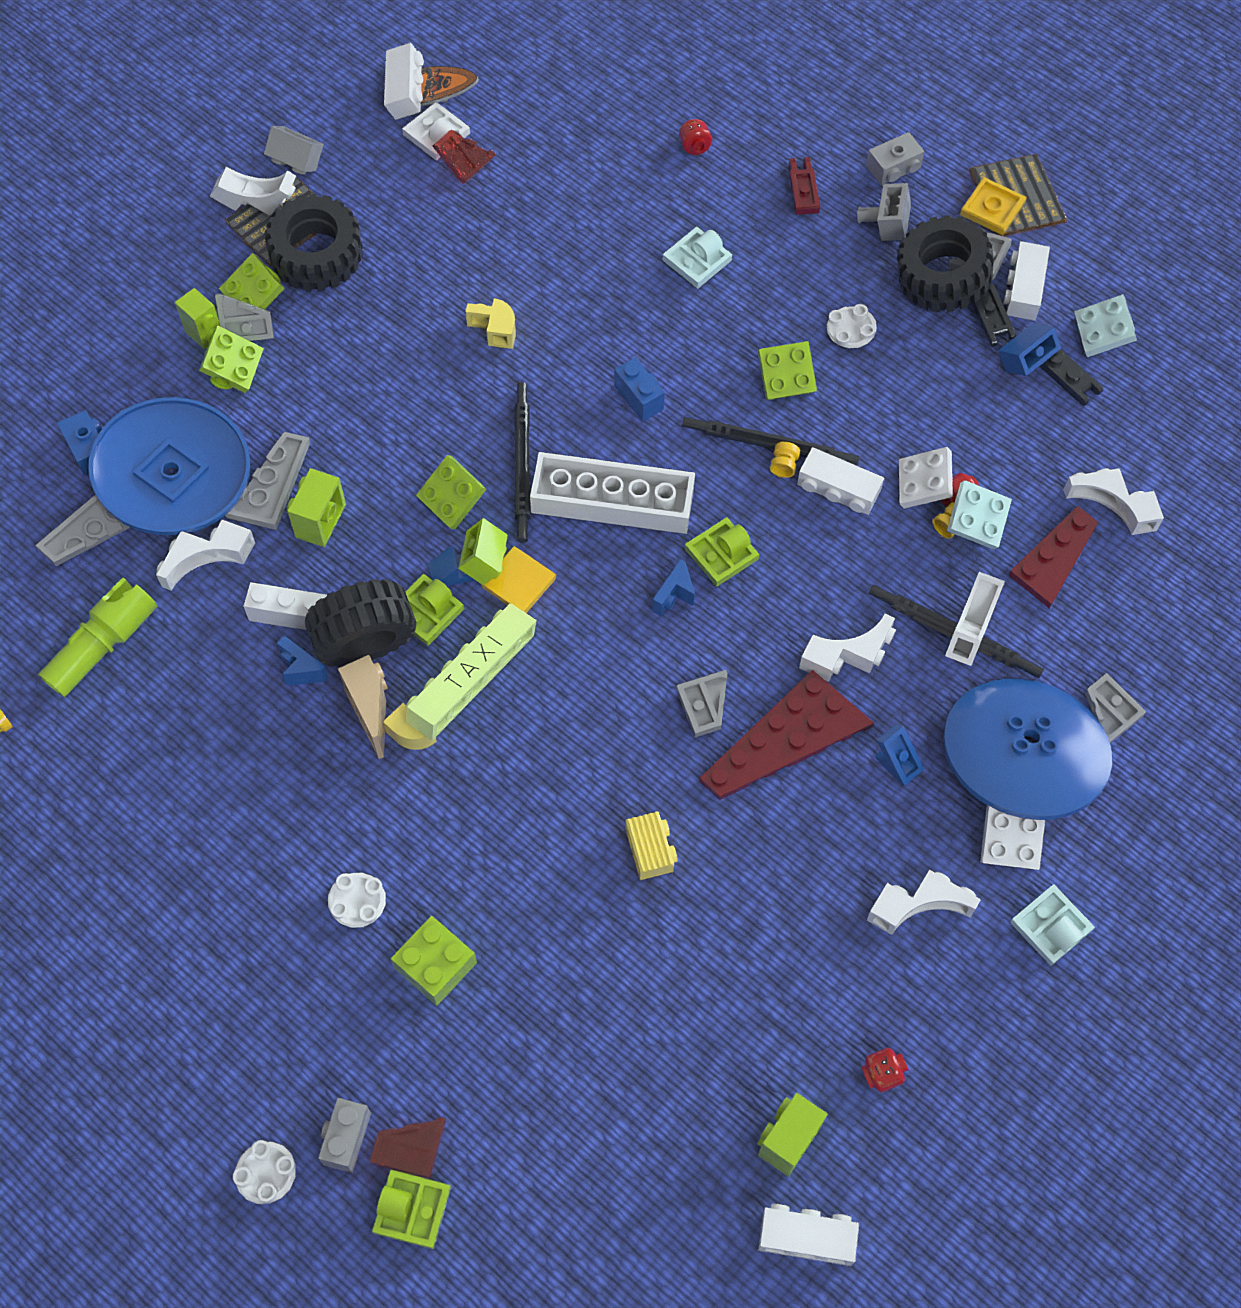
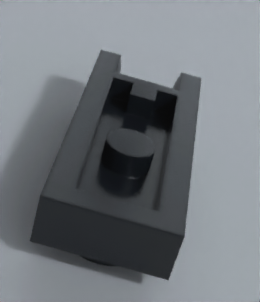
[972,283,1016,347]
[1039,349,1103,406]

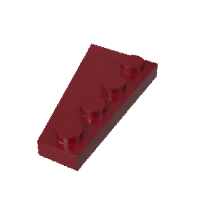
[1009,506,1098,609]

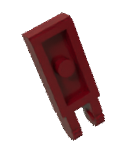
[789,157,820,215]

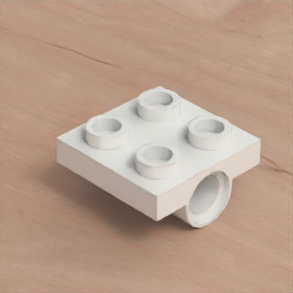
[403,103,470,161]
[899,447,953,508]
[980,805,1045,870]

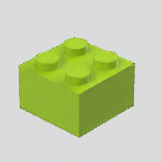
[287,468,346,547]
[391,915,477,1006]
[757,1092,828,1177]

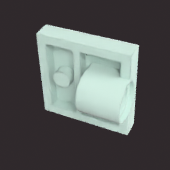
[663,227,732,289]
[1074,295,1137,357]
[947,480,1012,549]
[1010,884,1095,966]

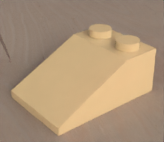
[338,655,388,759]

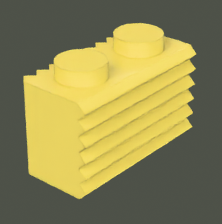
[625,812,678,880]

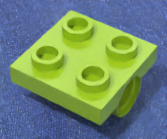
[219,253,285,310]
[199,325,263,393]
[758,341,817,401]
[416,455,487,529]
[685,517,759,587]
[406,574,464,646]
[372,1170,451,1250]

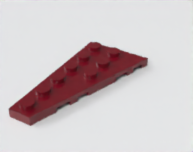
[699,670,874,800]

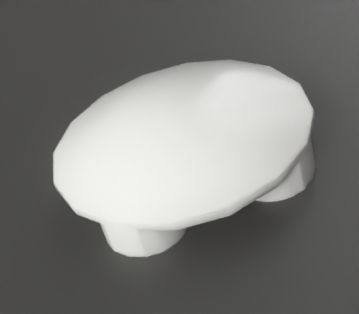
[827,304,877,348]
[328,873,385,928]
[233,1140,296,1204]

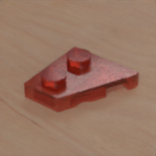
[432,129,496,184]
[370,1117,447,1179]

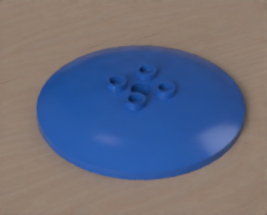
[89,397,250,535]
[943,679,1112,820]

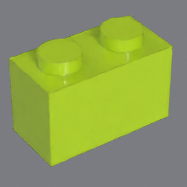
[175,288,220,350]
[458,518,508,585]

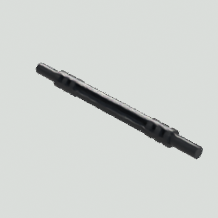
[514,382,530,543]
[682,417,860,466]
[868,584,1044,678]

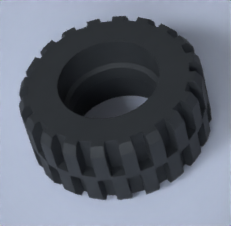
[265,194,362,292]
[897,215,993,312]
[304,579,417,667]

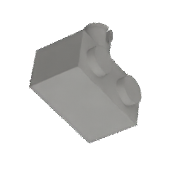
[857,183,911,241]

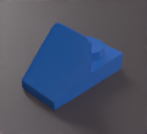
[428,547,475,586]
[652,559,695,616]
[277,635,329,686]
[875,724,924,786]

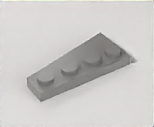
[226,432,310,530]
[36,495,130,566]

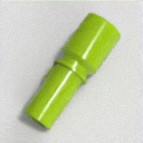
[38,578,158,698]

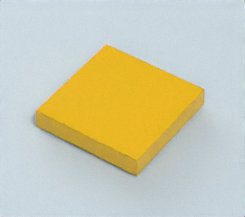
[960,177,1026,235]
[481,546,556,613]

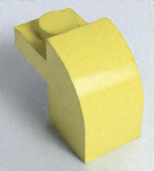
[466,298,516,349]
[383,703,437,750]

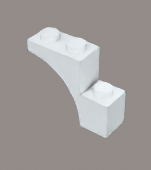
[210,167,296,216]
[1064,469,1164,535]
[156,520,255,591]
[945,572,1005,666]
[799,614,896,682]
[867,870,981,935]

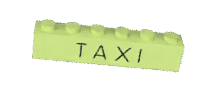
[406,603,536,740]

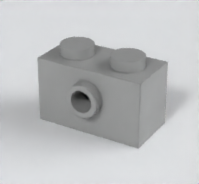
[264,126,324,175]
[866,132,924,186]
[318,1098,371,1173]

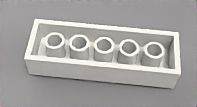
[530,452,695,534]

